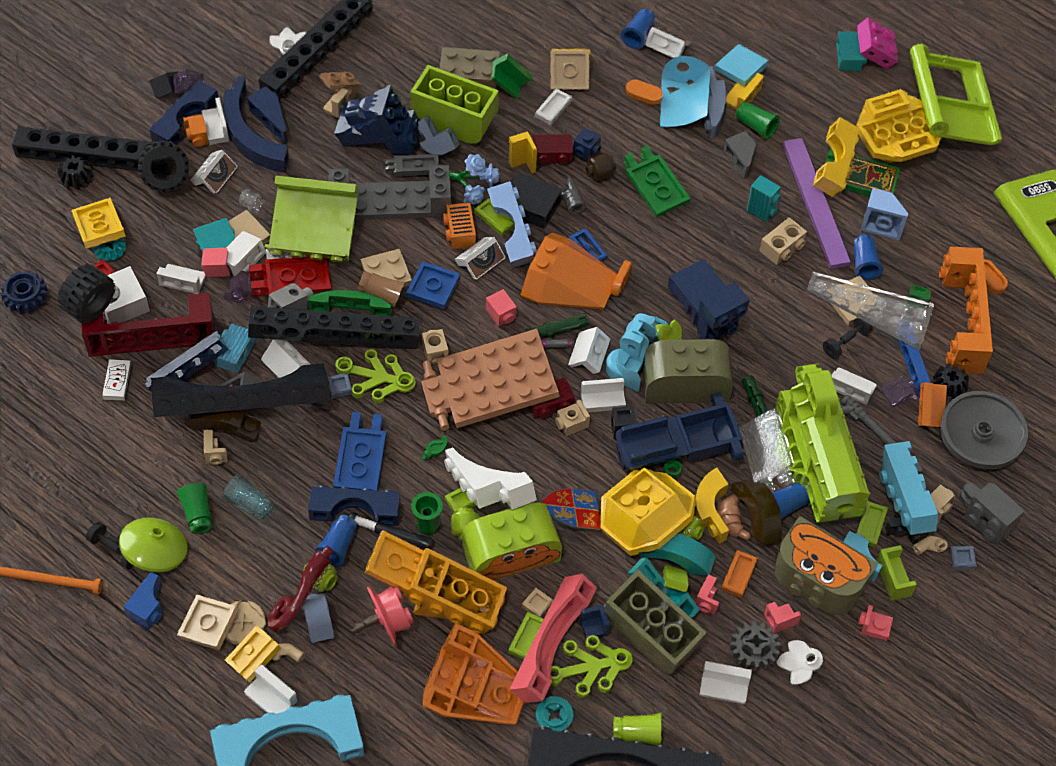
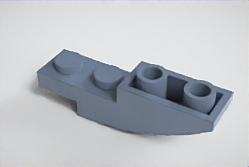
[704,66,726,139]

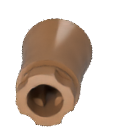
[357,271,404,309]

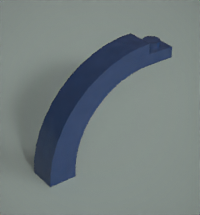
[223,76,289,173]

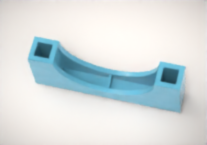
[210,695,364,766]

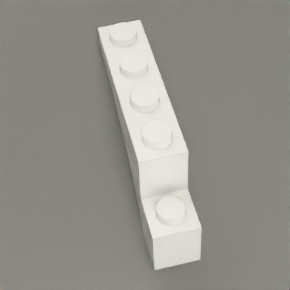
[444,448,537,510]

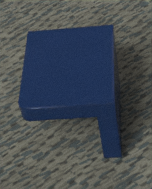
[580,604,610,639]

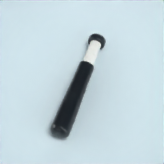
[350,512,434,550]

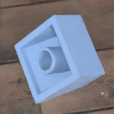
[861,188,908,241]

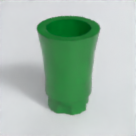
[736,102,780,140]
[177,483,213,534]
[411,492,443,536]

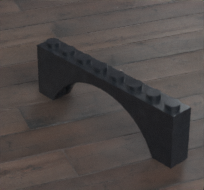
[151,363,330,417]
[527,726,722,766]

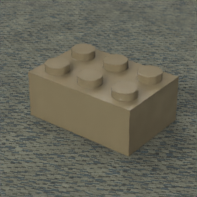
[439,47,499,89]

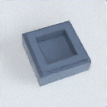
[328,373,352,399]
[950,546,976,570]

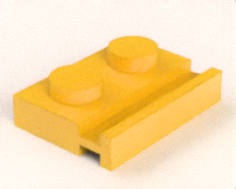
[225,625,282,682]

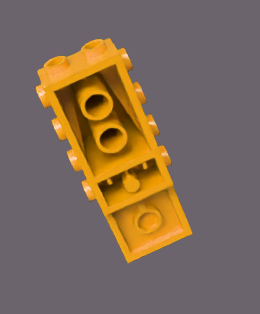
[364,531,507,635]

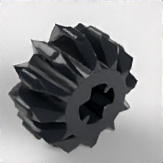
[57,155,93,189]
[933,363,969,400]

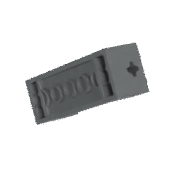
[328,165,451,220]

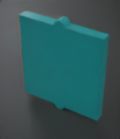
[193,218,235,253]

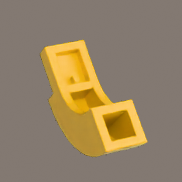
[694,468,729,544]

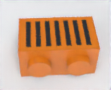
[443,203,476,249]

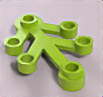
[336,349,416,403]
[550,635,632,698]

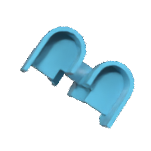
[606,313,670,392]

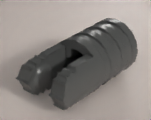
[558,177,586,215]

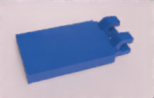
[333,412,387,491]

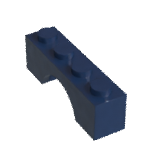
[149,80,218,145]
[308,485,400,526]

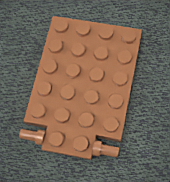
[421,329,560,430]

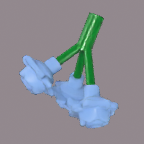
[449,154,500,205]

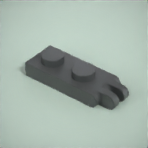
[385,154,439,176]

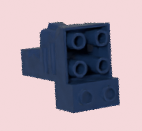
[334,85,421,155]
[668,259,750,340]

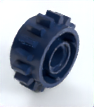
[0,271,48,314]

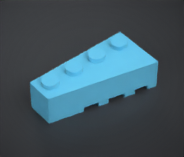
[879,441,938,535]

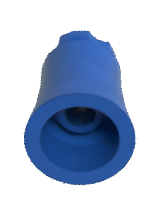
[621,8,656,49]
[854,234,883,280]
[772,483,810,520]
[315,515,357,566]

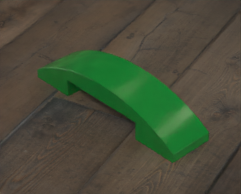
[307,290,392,316]

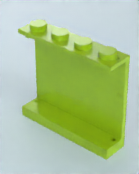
[265,176,359,263]

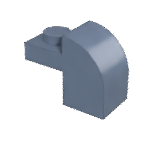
[418,116,460,155]
[303,594,334,643]

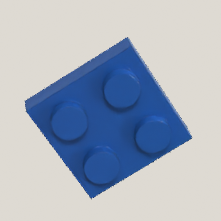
[406,261,460,310]

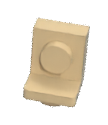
[324,88,349,118]
[204,430,228,465]

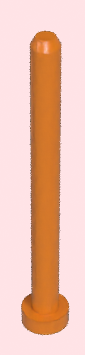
[0,566,103,595]

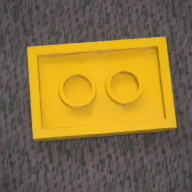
[72,198,125,249]

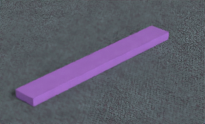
[783,138,850,269]

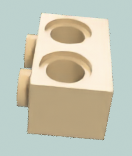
[759,217,807,265]

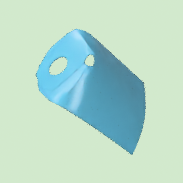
[660,55,710,127]

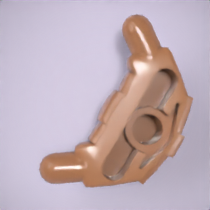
[717,494,751,540]

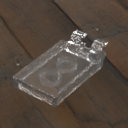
[738,409,794,492]

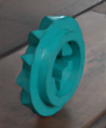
[93,237,126,261]
[536,696,573,732]

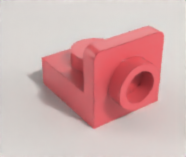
[695,574,719,615]
[858,605,893,641]

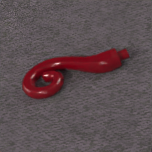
[268,546,334,632]

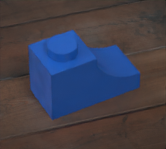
[123,572,163,630]

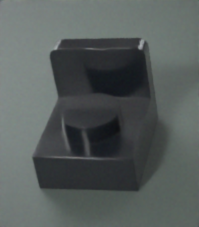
[885,517,922,544]

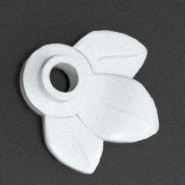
[270,27,306,55]
[777,640,823,685]

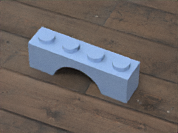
[487,182,537,268]

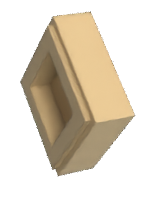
[522,588,553,618]

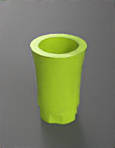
[613,713,661,745]

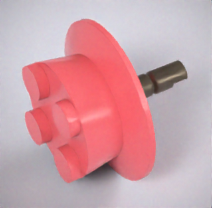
[351,586,414,646]

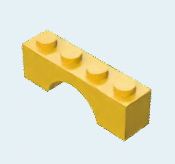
[813,117,860,197]

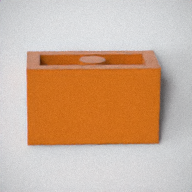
[918,382,947,427]

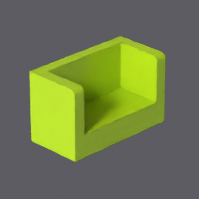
[876,545,917,601]

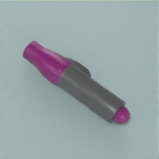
[541,338,572,349]

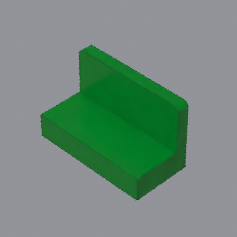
[491,54,532,99]

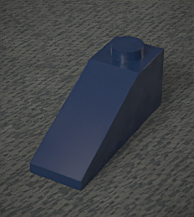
[247,86,288,145]

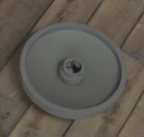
[940,391,1028,469]

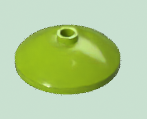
[119,518,188,572]

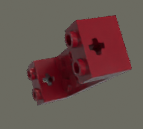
[81,293,215,357]

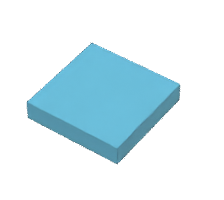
[715,44,768,87]

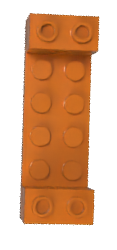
[939,247,993,374]

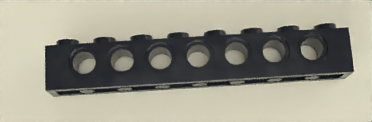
[258,0,373,100]
[12,126,175,175]
[248,306,419,349]

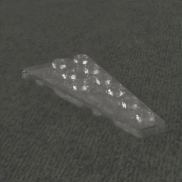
[807,272,934,351]

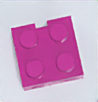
[857,18,898,69]

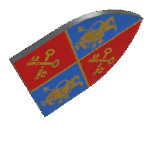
[540,488,602,531]

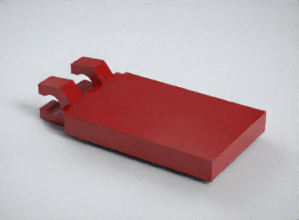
[249,256,331,297]

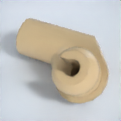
[913,536,948,555]
[272,643,305,663]

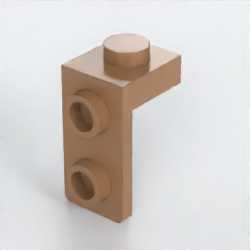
[320,72,360,100]

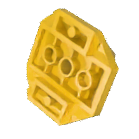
[856,89,942,164]
[601,468,696,556]

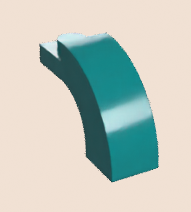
[638,533,716,575]
[628,558,700,619]

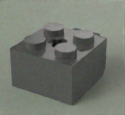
[959,482,1025,546]

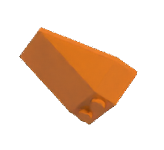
[520,232,617,310]
[423,623,523,725]

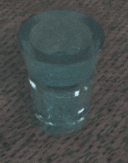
[222,474,273,519]

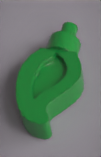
[420,436,448,461]

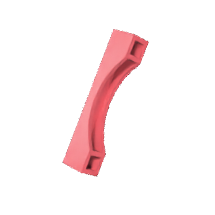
[509,574,597,703]

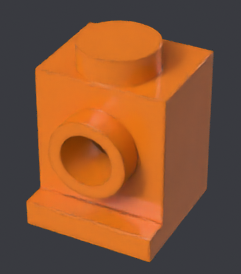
[183,114,209,147]

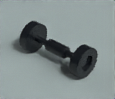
[823,315,873,359]
[86,521,134,569]

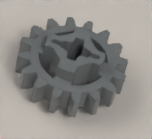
[730,621,781,671]

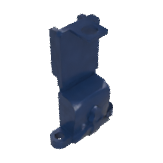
[616,392,744,470]

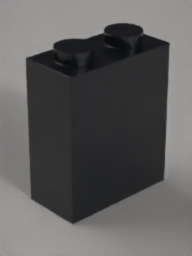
[510,172,562,229]

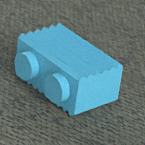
[213,323,256,374]

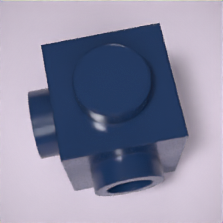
[573,127,602,163]

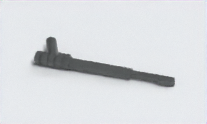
[841,395,922,473]

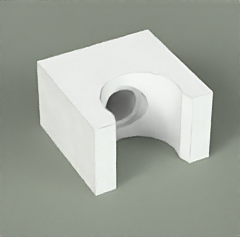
[105,266,150,324]

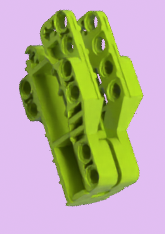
[776,363,870,523]

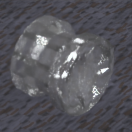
[238,188,263,213]

